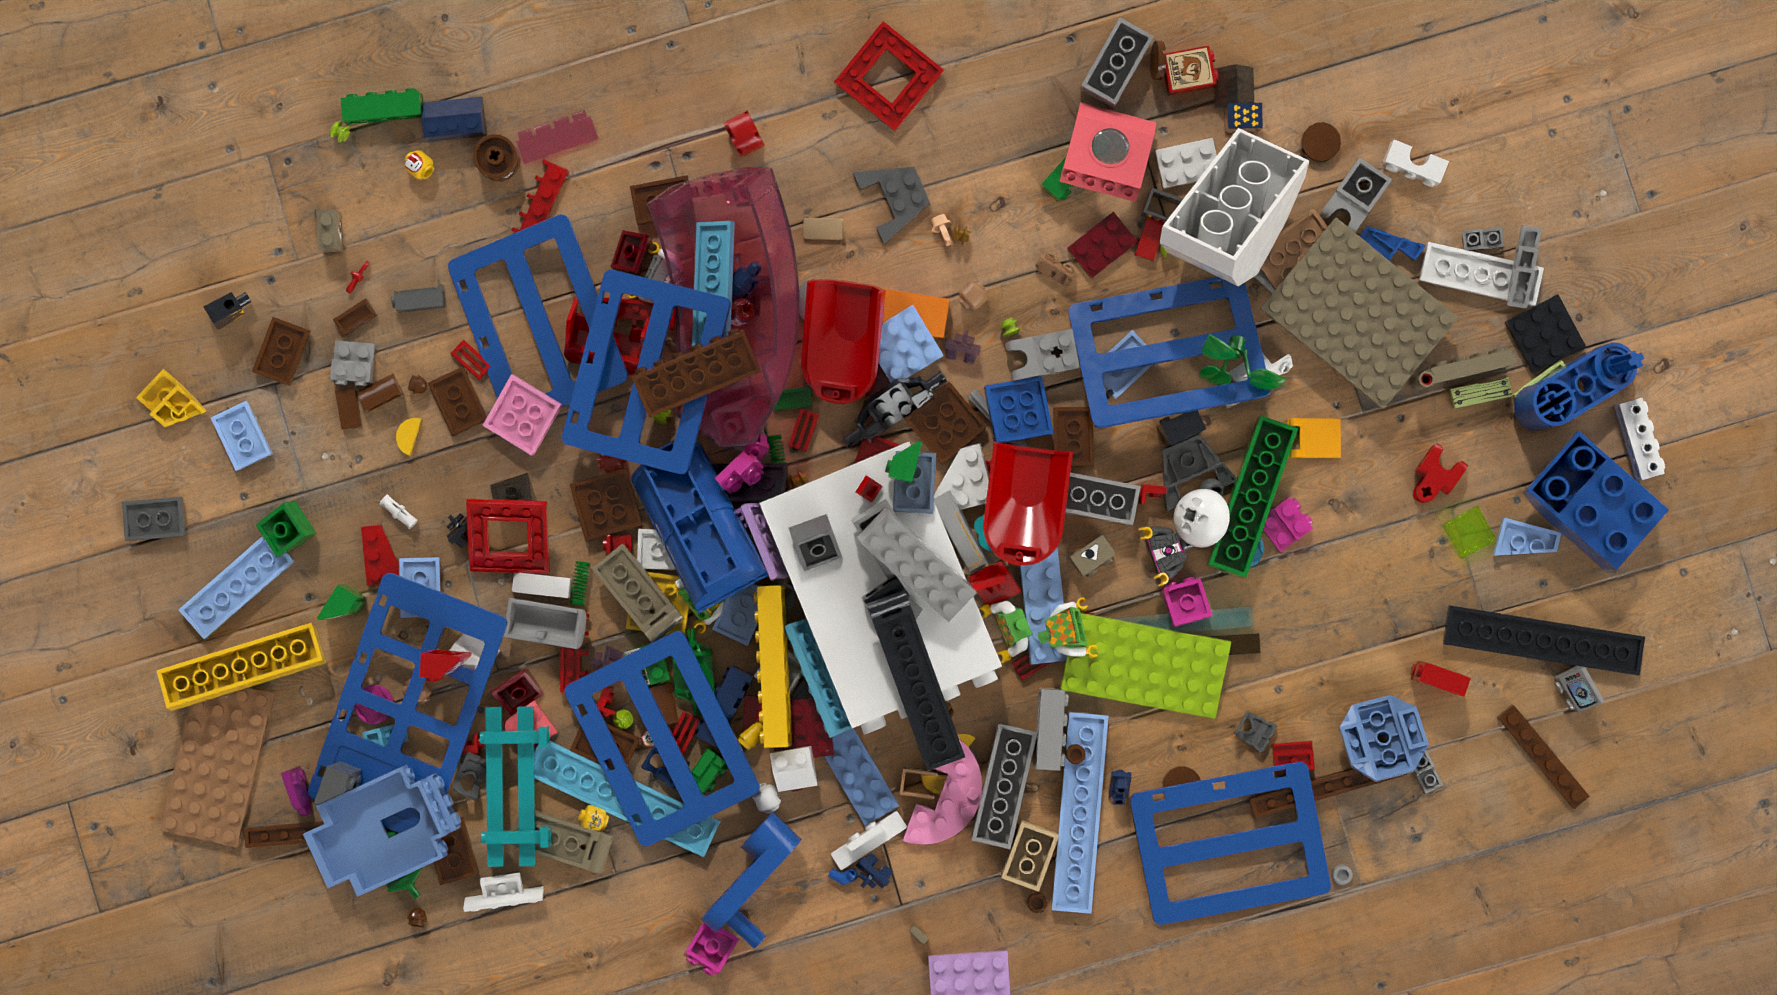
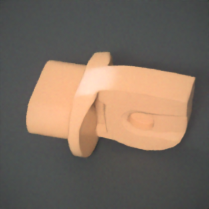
[931,214,952,246]

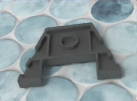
[853,167,930,244]
[1161,434,1236,511]

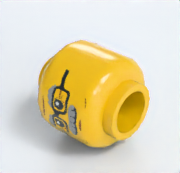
[578,805,609,831]

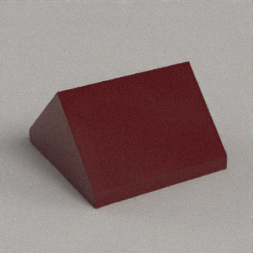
[611,230,652,276]
[491,668,544,715]

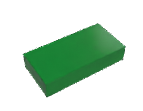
[771,386,813,411]

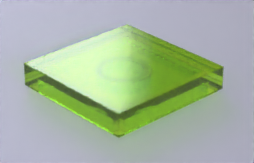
[1442,506,1497,559]

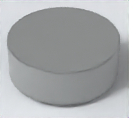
[1332,864,1353,885]

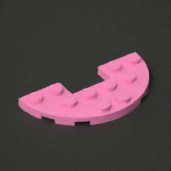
[903,738,982,844]

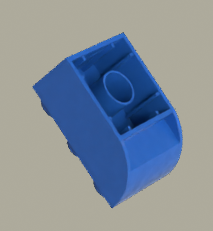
[1524,430,1669,570]

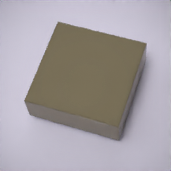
[909,923,929,944]

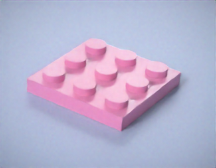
[483,374,563,456]

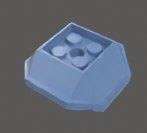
[1339,695,1429,782]

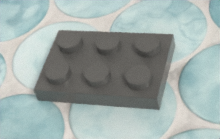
[122,497,186,541]

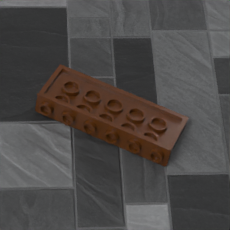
[632,327,761,418]

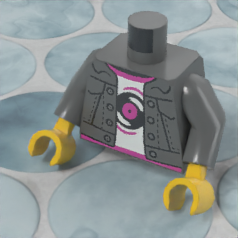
[1139,526,1195,587]

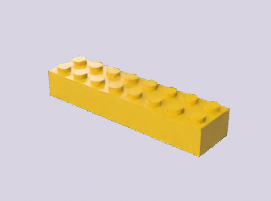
[754,586,792,748]
[156,622,326,711]

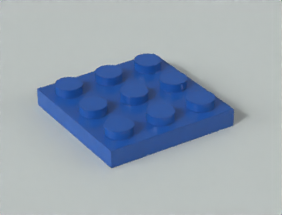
[984,376,1054,443]

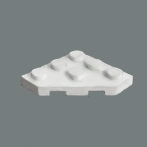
[934,444,989,510]

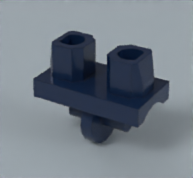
[1108,770,1132,805]
[855,853,893,889]

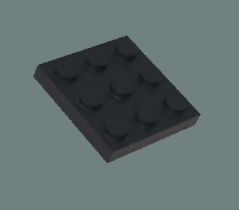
[1505,294,1586,374]

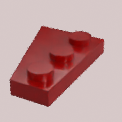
[361,525,399,585]

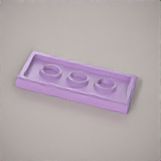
[741,503,789,580]

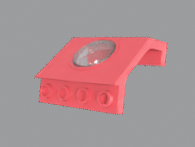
[1059,102,1156,202]

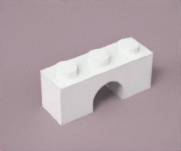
[1382,140,1449,187]

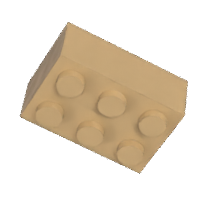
[1000,820,1059,892]

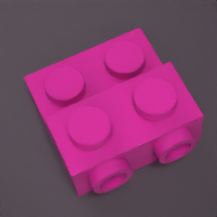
[715,451,765,495]
[1263,497,1313,552]
[1161,577,1212,627]
[684,922,739,976]

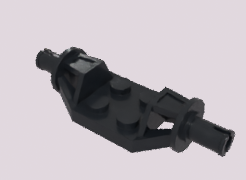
[842,371,947,448]

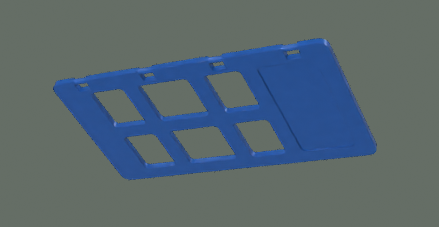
[308,573,508,833]

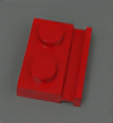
[1272,740,1315,773]

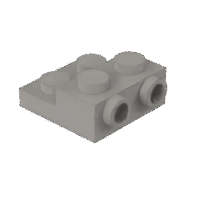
[330,341,376,386]

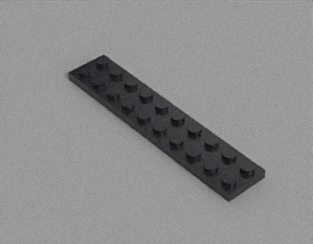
[1443,605,1645,676]

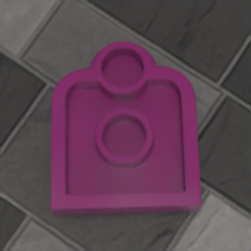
[281,766,311,816]

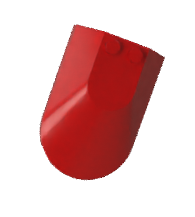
[801,279,886,404]
[983,442,1073,566]

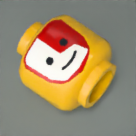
[404,150,434,179]

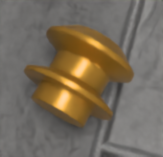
[952,224,970,245]
[789,470,809,489]

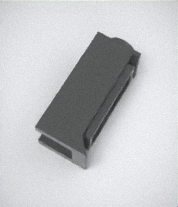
[391,284,446,313]

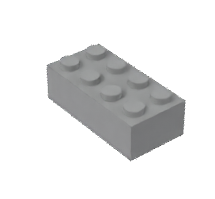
[1080,17,1154,109]
[1065,473,1141,526]
[1034,687,1069,771]

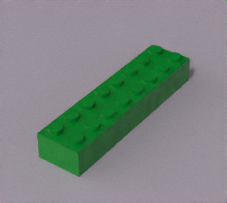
[1206,415,1298,579]

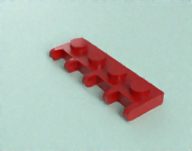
[511,159,569,233]
[602,297,676,330]
[560,614,589,693]

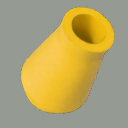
[738,721,763,750]

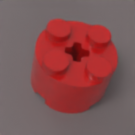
[723,110,765,157]

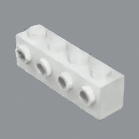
[1614,398,1665,481]

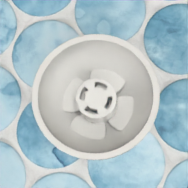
[1174,489,1230,548]

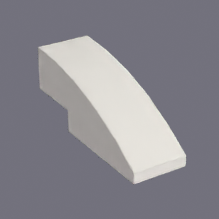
[512,573,572,598]

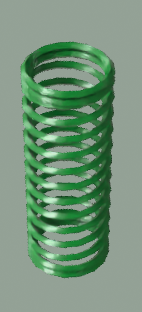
[767,434,788,477]
[570,561,591,606]

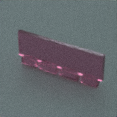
[516,110,598,164]

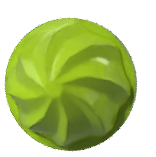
[613,710,633,729]

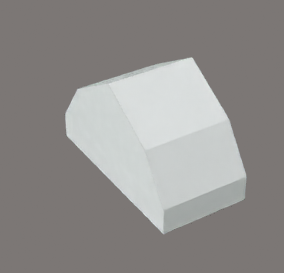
[1160,128,1309,286]

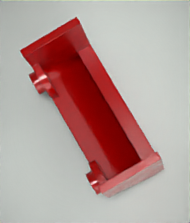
[564,298,651,376]

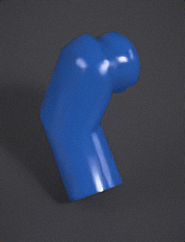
[827,868,858,885]

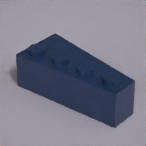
[695,665,754,747]

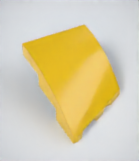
[136,368,206,427]

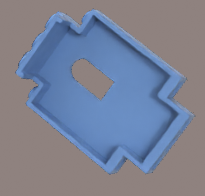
[303,765,461,897]

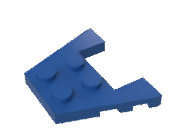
[1359,226,1425,261]

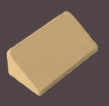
[803,218,843,240]

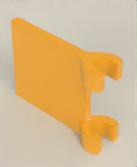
[1287,418,1341,458]

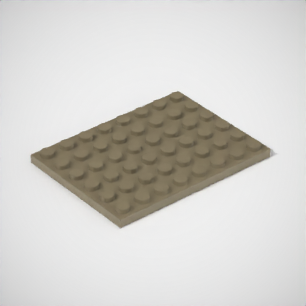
[1260,217,1458,409]

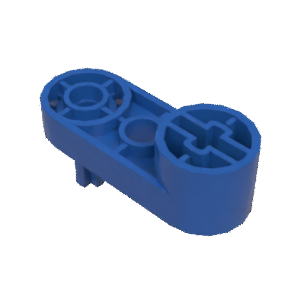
[1514,342,1645,431]
[701,812,802,949]

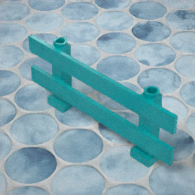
[480,706,551,867]

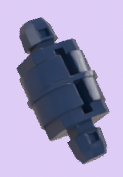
[732,261,762,304]

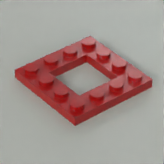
[834,21,944,132]
[466,499,550,574]

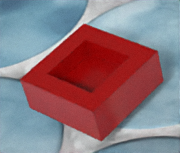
[855,475,883,503]

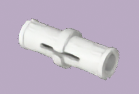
[379,494,418,529]

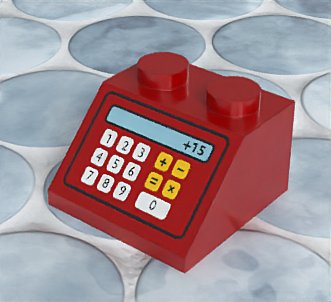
[419,649,472,682]

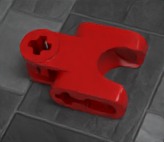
[1413,443,1468,503]

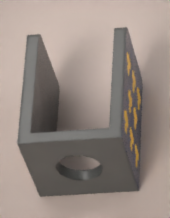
[1141,188,1183,223]

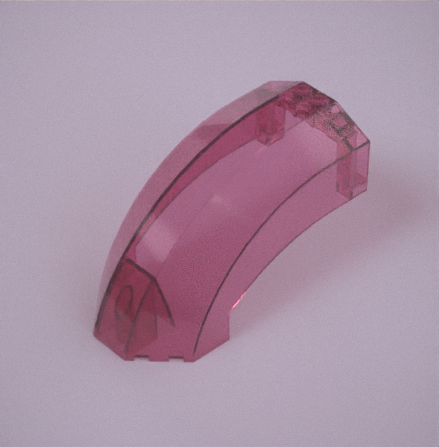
[647,167,799,448]

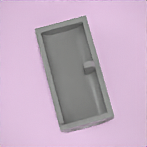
[503,598,586,649]

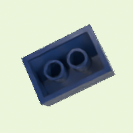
[422,97,486,142]

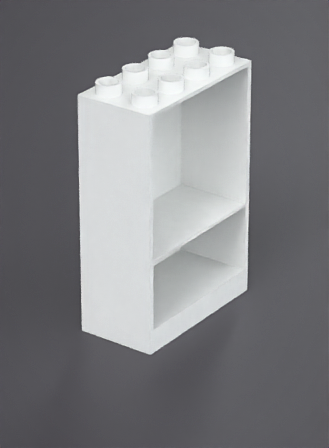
[759,442,1002,734]

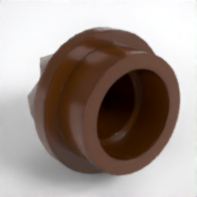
[408,375,428,394]
[407,908,427,927]

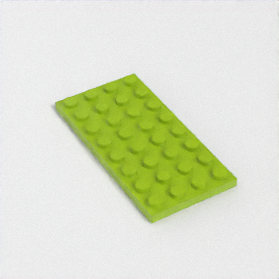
[1060,613,1231,719]

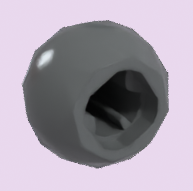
[1199,478,1224,497]

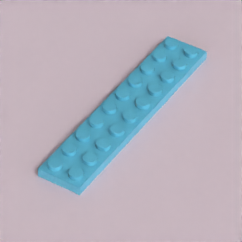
[534,741,721,857]

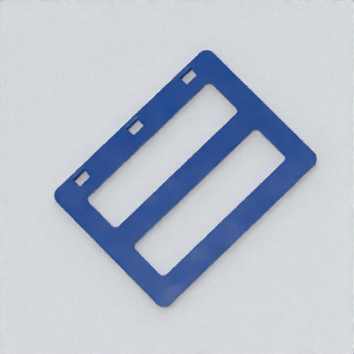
[448,214,628,408]
[562,270,731,474]
[1068,277,1271,428]
[565,631,760,846]
[1130,761,1331,925]

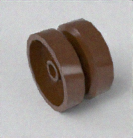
[473,134,520,181]

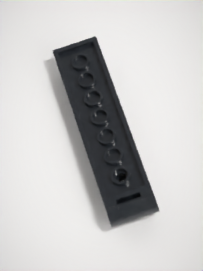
[866,590,965,771]

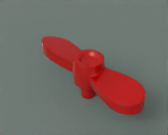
[346,261,370,293]

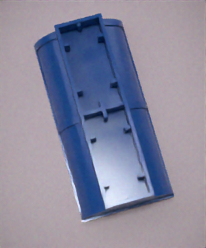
[631,440,769,613]

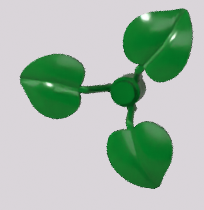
[1199,334,1286,390]

